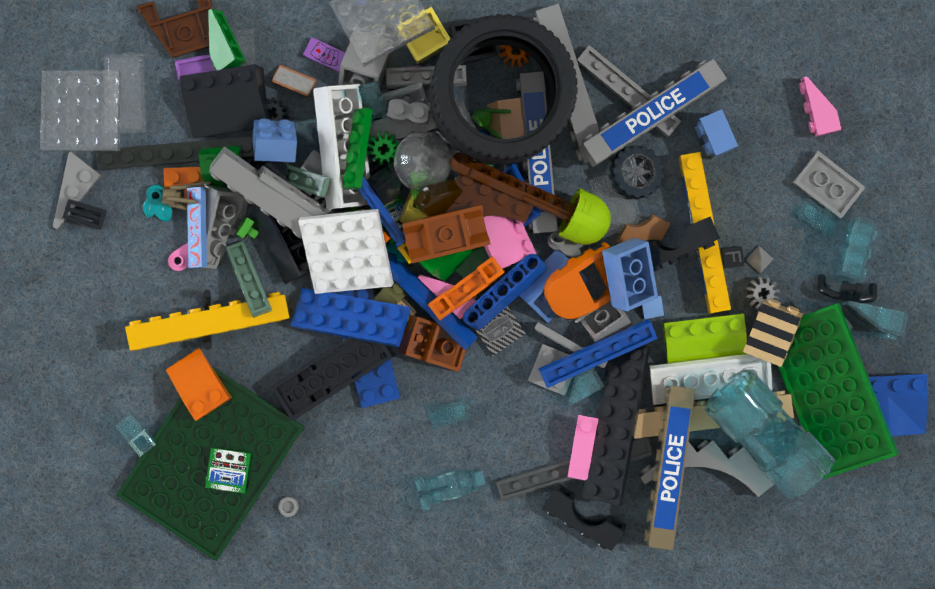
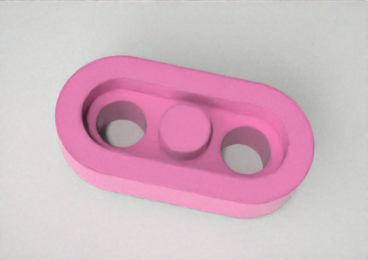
[168,243,188,271]

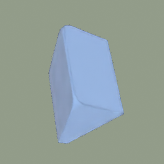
[641,296,664,319]

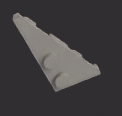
[53,151,101,230]

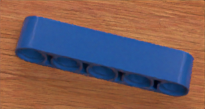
[463,254,546,330]

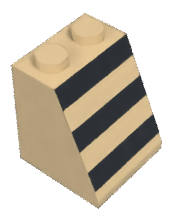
[743,299,803,367]

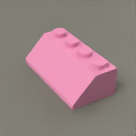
[484,216,536,269]

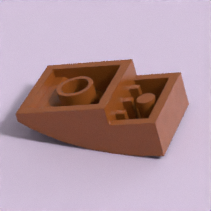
[398,314,466,372]

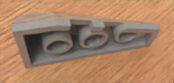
[204,184,248,269]

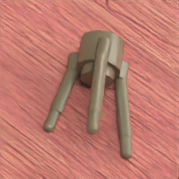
[162,181,211,211]

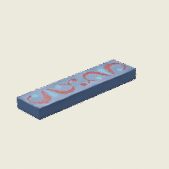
[187,187,207,268]

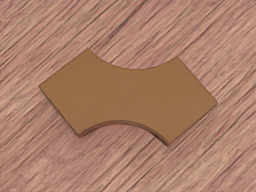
[616,214,670,244]

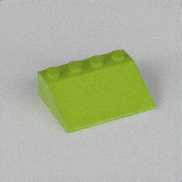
[662,314,747,364]

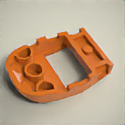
[544,242,611,319]

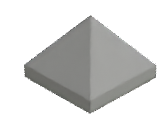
[745,246,773,273]

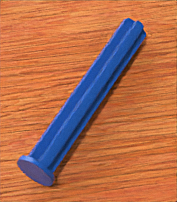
[358,176,406,248]

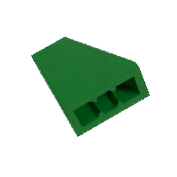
[419,248,475,282]

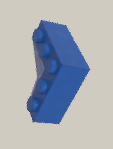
[868,374,928,436]

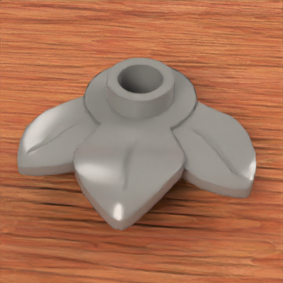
[548,227,584,257]

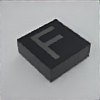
[721,246,744,269]

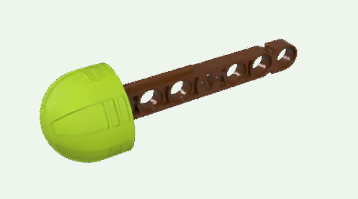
[449,153,611,245]

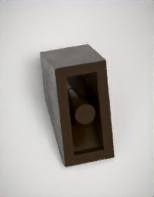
[413,179,463,216]

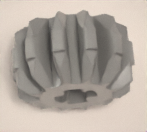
[745,277,780,310]

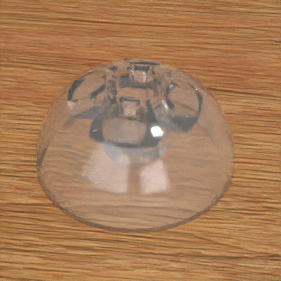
[394,131,452,191]

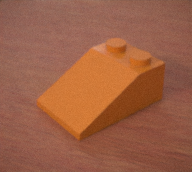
[166,348,232,421]

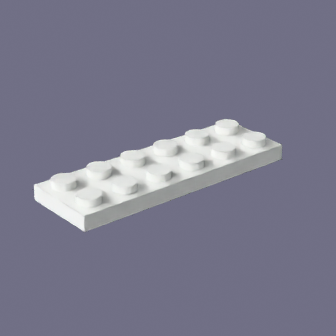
[649,354,772,405]

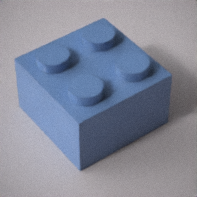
[694,109,738,159]
[252,119,297,162]

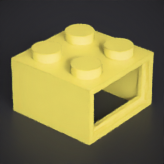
[397,7,450,65]

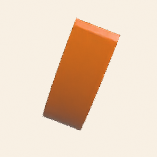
[428,256,505,320]

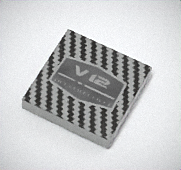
[472,306,526,356]

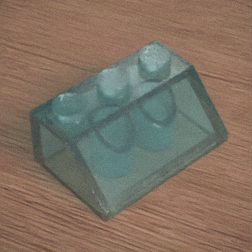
[834,216,878,283]

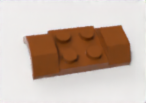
[402,205,491,263]

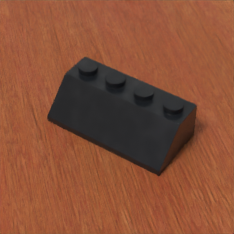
[250,207,310,285]

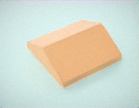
[487,98,526,139]

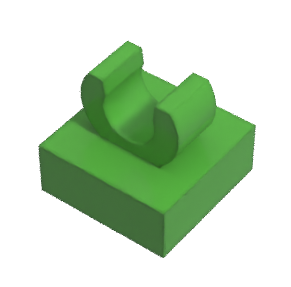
[235,216,259,239]

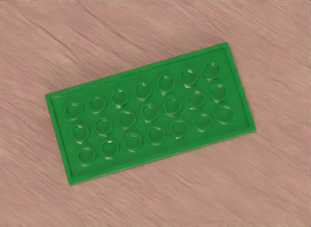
[778,302,899,479]

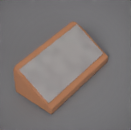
[271,65,317,98]

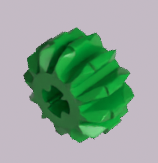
[367,130,401,165]

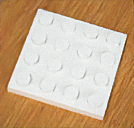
[298,209,394,294]

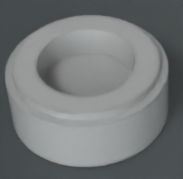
[278,497,299,517]

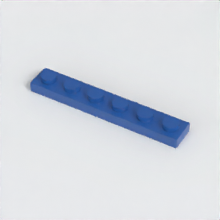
[538,319,658,388]

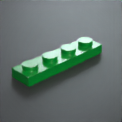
[343,108,373,190]

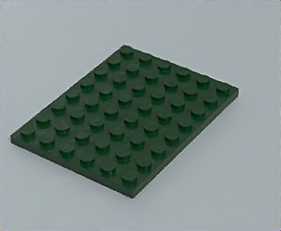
[116,365,305,561]

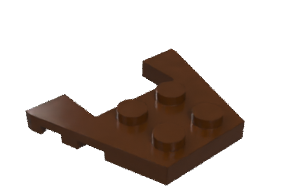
[137,0,212,59]

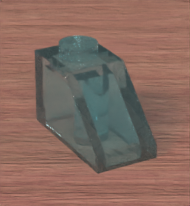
[567,368,605,406]

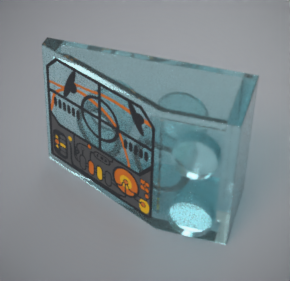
[841,301,908,340]

